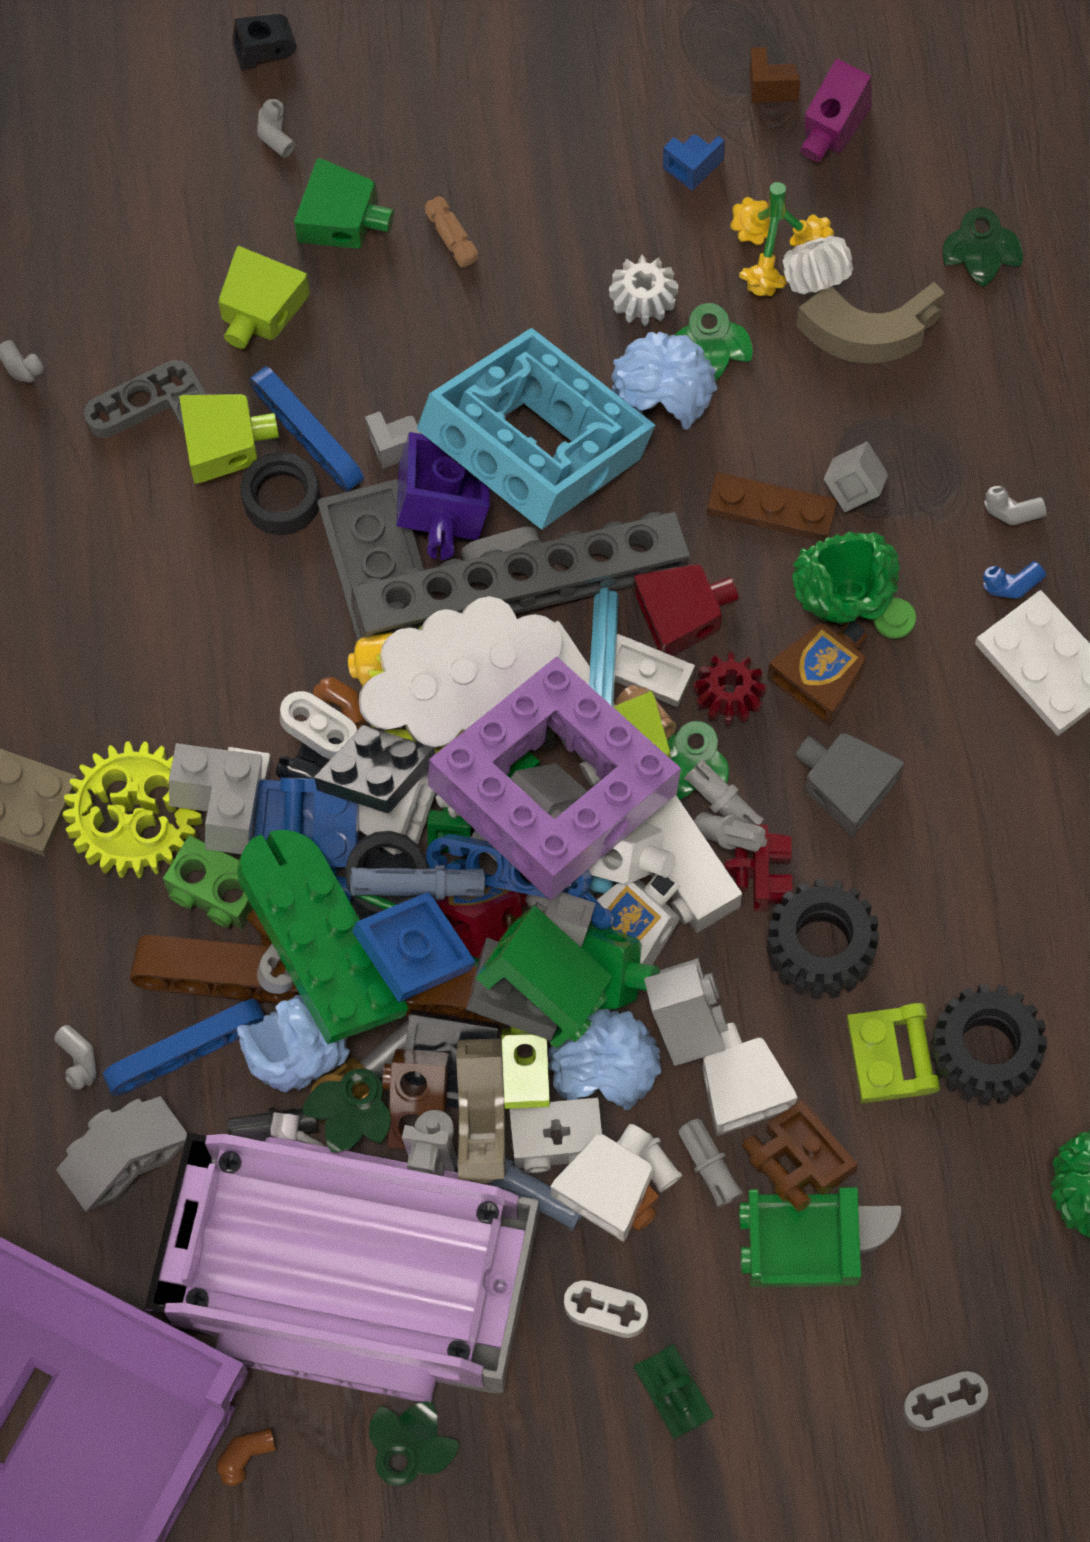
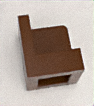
[749,47,800,103]

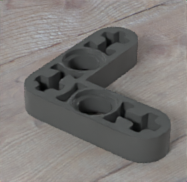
[84,360,207,438]

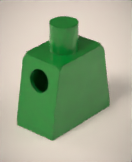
[294,158,395,249]
[581,921,660,1009]

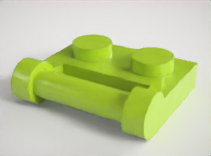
[846,1003,941,1104]

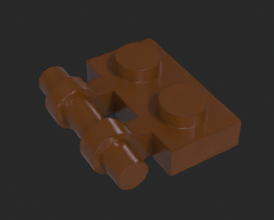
[742,1100,858,1212]

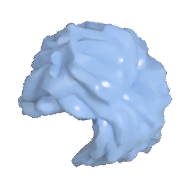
[611,332,717,429]
[237,995,350,1093]
[548,1009,661,1111]

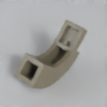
[797,282,945,363]
[456,1038,506,1184]

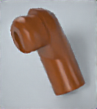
[313,677,367,730]
[216,1428,276,1486]

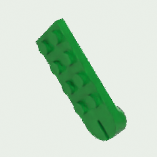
[237,830,409,1045]

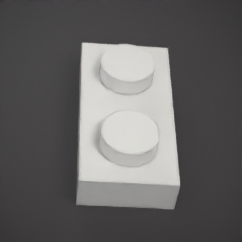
[615,634,695,707]

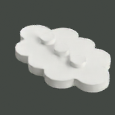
[358,596,563,747]

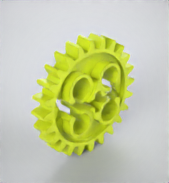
[63,741,203,878]

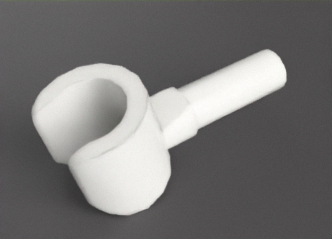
[270,1112,323,1146]

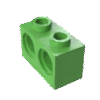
[163,835,253,930]

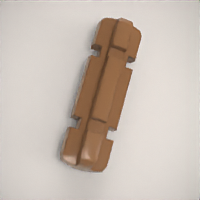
[425,196,478,268]

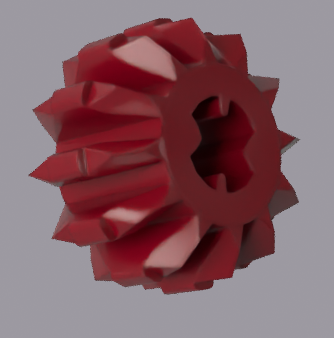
[693,651,766,726]

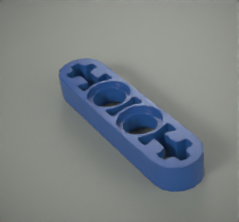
[249,366,364,492]
[426,834,592,898]
[102,999,265,1096]

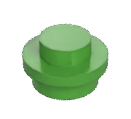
[874,598,916,639]

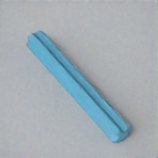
[589,587,619,707]

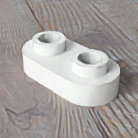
[279,691,357,759]

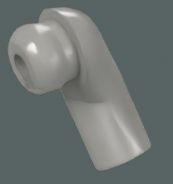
[257,99,296,158]
[0,340,45,383]
[984,486,1047,525]
[54,1025,97,1090]

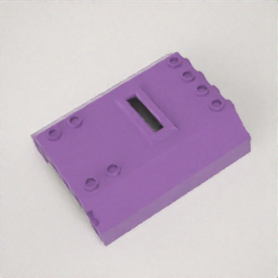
[0,1237,248,1542]

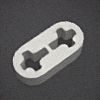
[564,1280,648,1338]

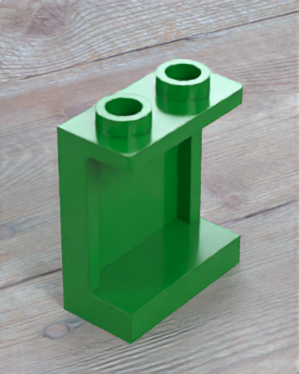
[475,905,613,1048]
[739,1187,861,1287]

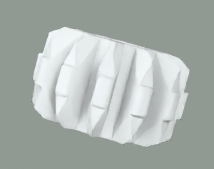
[782,236,853,294]
[609,254,678,326]

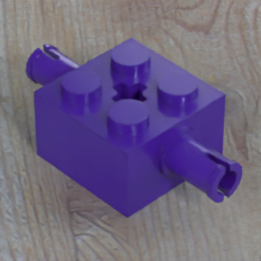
[396,432,489,560]

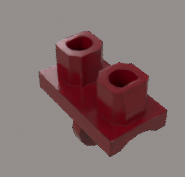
[723,824,792,912]

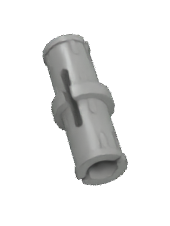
[684,759,764,825]

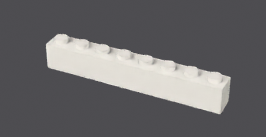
[555,621,742,933]

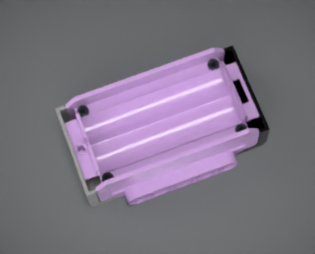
[144,1132,540,1402]

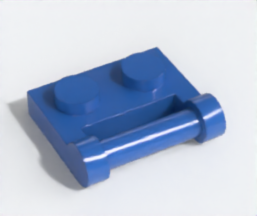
[280,778,359,867]

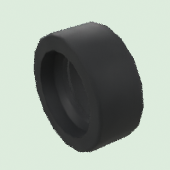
[240,452,320,536]
[345,831,427,913]

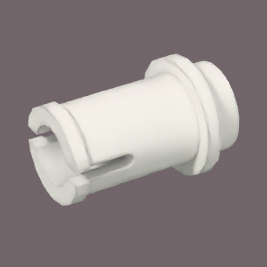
[641,1133,683,1192]

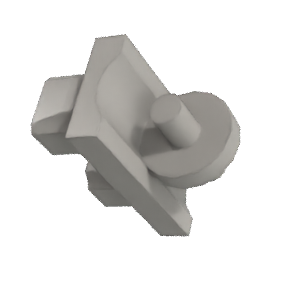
[402,1110,458,1176]

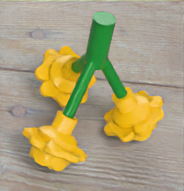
[730,182,834,296]

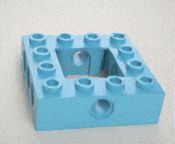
[417,328,655,530]

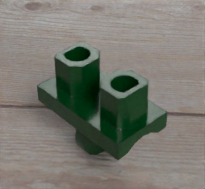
[633,1344,714,1441]

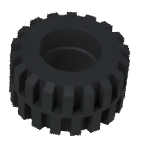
[767,879,879,999]
[931,984,1047,1105]

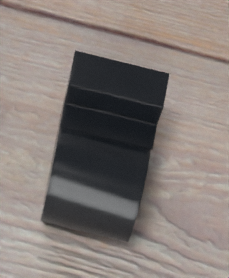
[232,14,297,70]

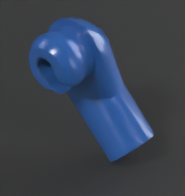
[983,561,1046,599]

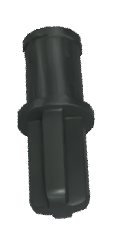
[227,1107,317,1140]

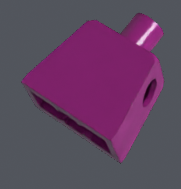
[800,58,872,162]

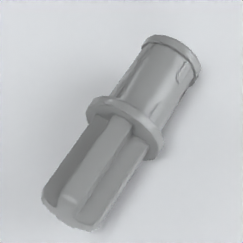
[694,812,768,852]
[679,1119,743,1207]

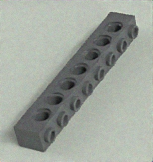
[351,512,690,638]

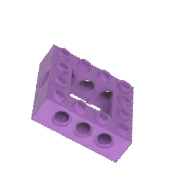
[428,656,681,900]

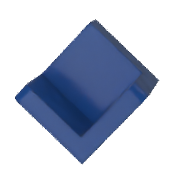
[663,134,725,191]

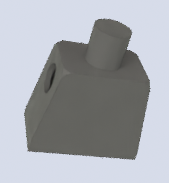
[795,733,904,838]

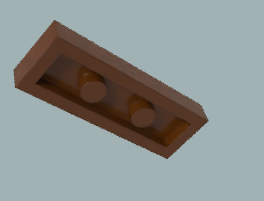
[706,472,837,542]

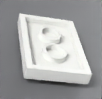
[975,590,1090,736]

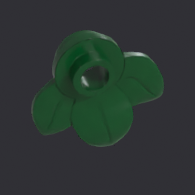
[942,207,1023,287]
[302,1068,391,1153]
[369,1401,459,1487]

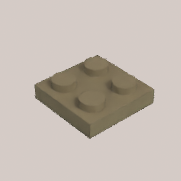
[0,749,78,857]

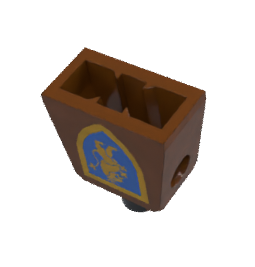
[767,621,868,727]

